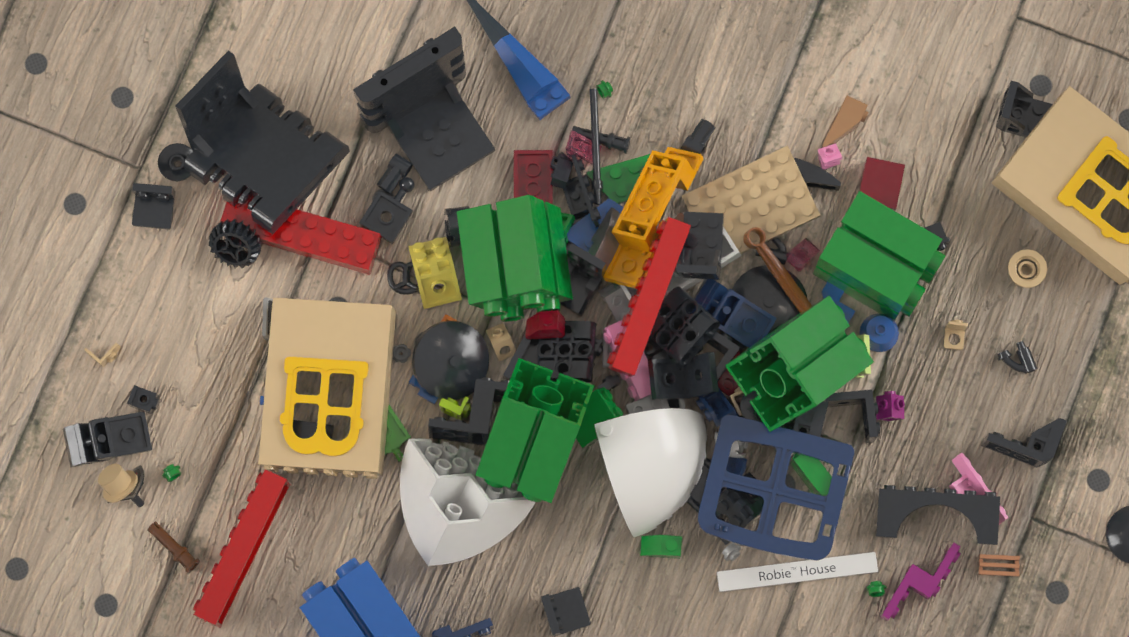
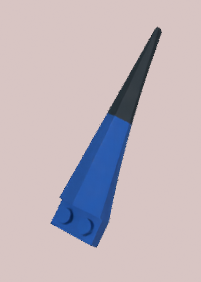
[467,0,571,120]

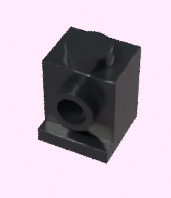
[127,385,160,414]

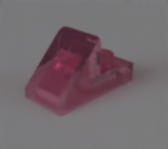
[565,131,602,165]
[786,238,820,272]

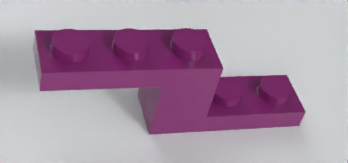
[880,543,961,621]

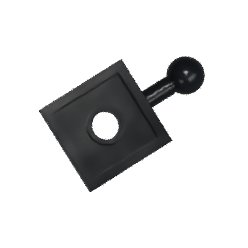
[359,177,415,244]

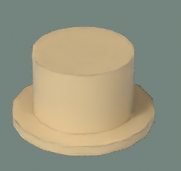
[1008,249,1047,288]
[98,463,138,503]

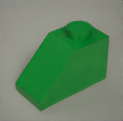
[640,535,682,559]

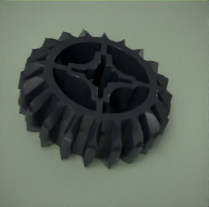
[208,219,262,269]

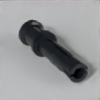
[571,126,631,154]

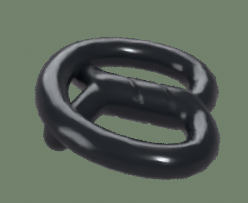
[387,261,419,295]

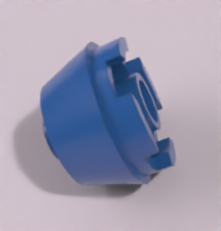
[859,314,899,352]

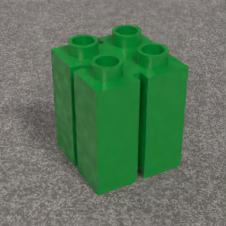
[813,191,946,321]
[457,195,573,322]
[725,295,874,432]
[475,358,594,503]

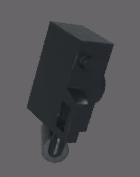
[550,152,574,189]

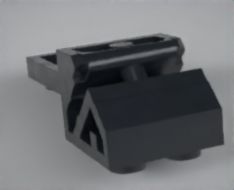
[63,411,152,468]

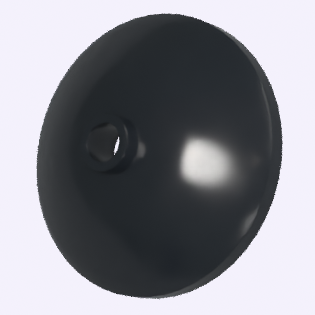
[1106,506,1129,564]

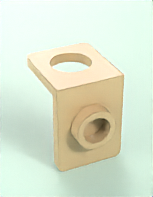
[943,320,968,350]
[486,323,516,361]
[84,343,121,367]
[729,387,744,417]

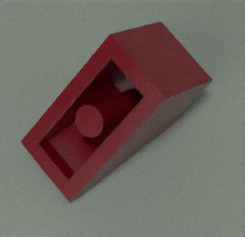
[526,310,565,339]

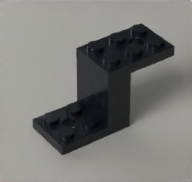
[428,377,509,446]

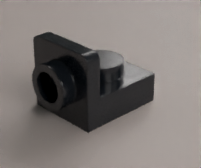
[925,222,951,251]

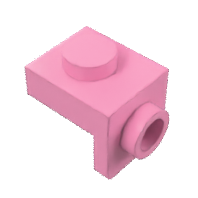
[818,143,842,169]

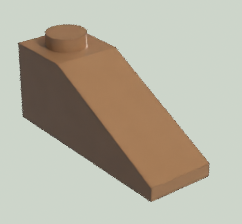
[821,95,869,148]

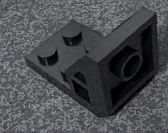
[996,80,1053,138]
[676,212,724,280]
[560,243,606,317]
[792,401,829,437]
[981,418,1067,468]

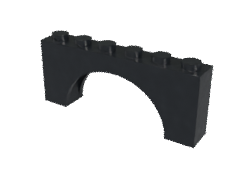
[876,485,1001,545]

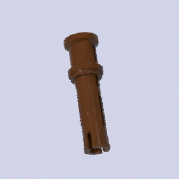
[147,521,200,573]

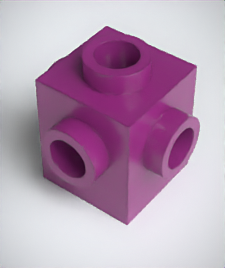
[876,391,905,422]

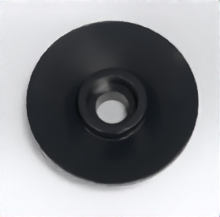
[158,143,192,182]

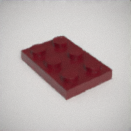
[514,150,553,204]

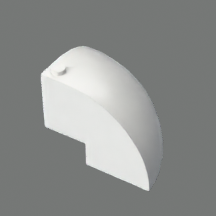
[594,408,707,538]
[400,438,535,566]

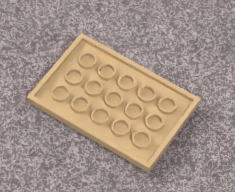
[682,145,821,254]

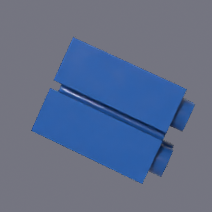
[299,558,420,637]

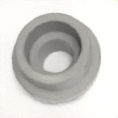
[722,543,741,561]

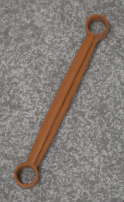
[743,227,812,313]

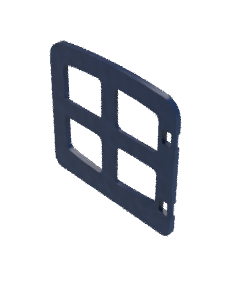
[698,415,854,561]

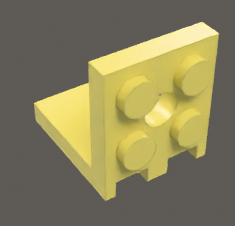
[408,237,462,309]

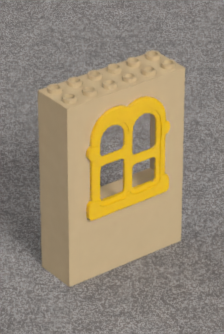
[991,86,1129,285]
[258,298,396,479]

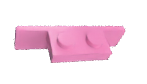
[949,453,1008,525]

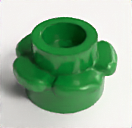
[596,80,613,99]
[162,464,181,482]
[866,581,886,597]

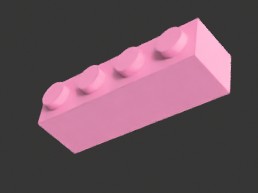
[603,320,651,401]

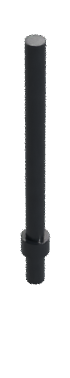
[590,88,603,205]

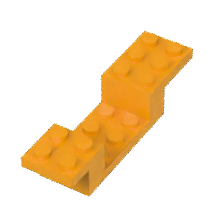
[603,147,704,288]

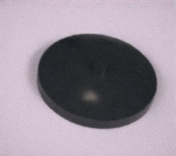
[732,265,808,335]
[412,321,489,400]

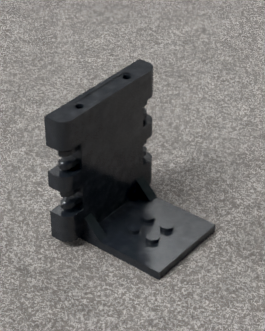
[353,26,495,192]
[175,50,350,235]

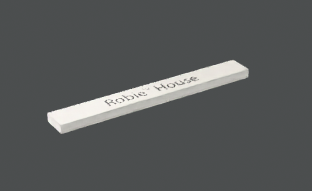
[717,552,878,592]

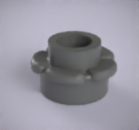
[393,344,411,363]

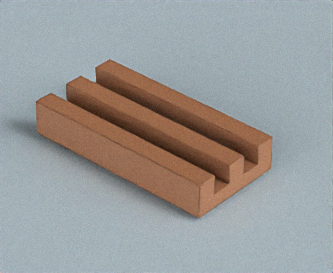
[978,554,1020,577]

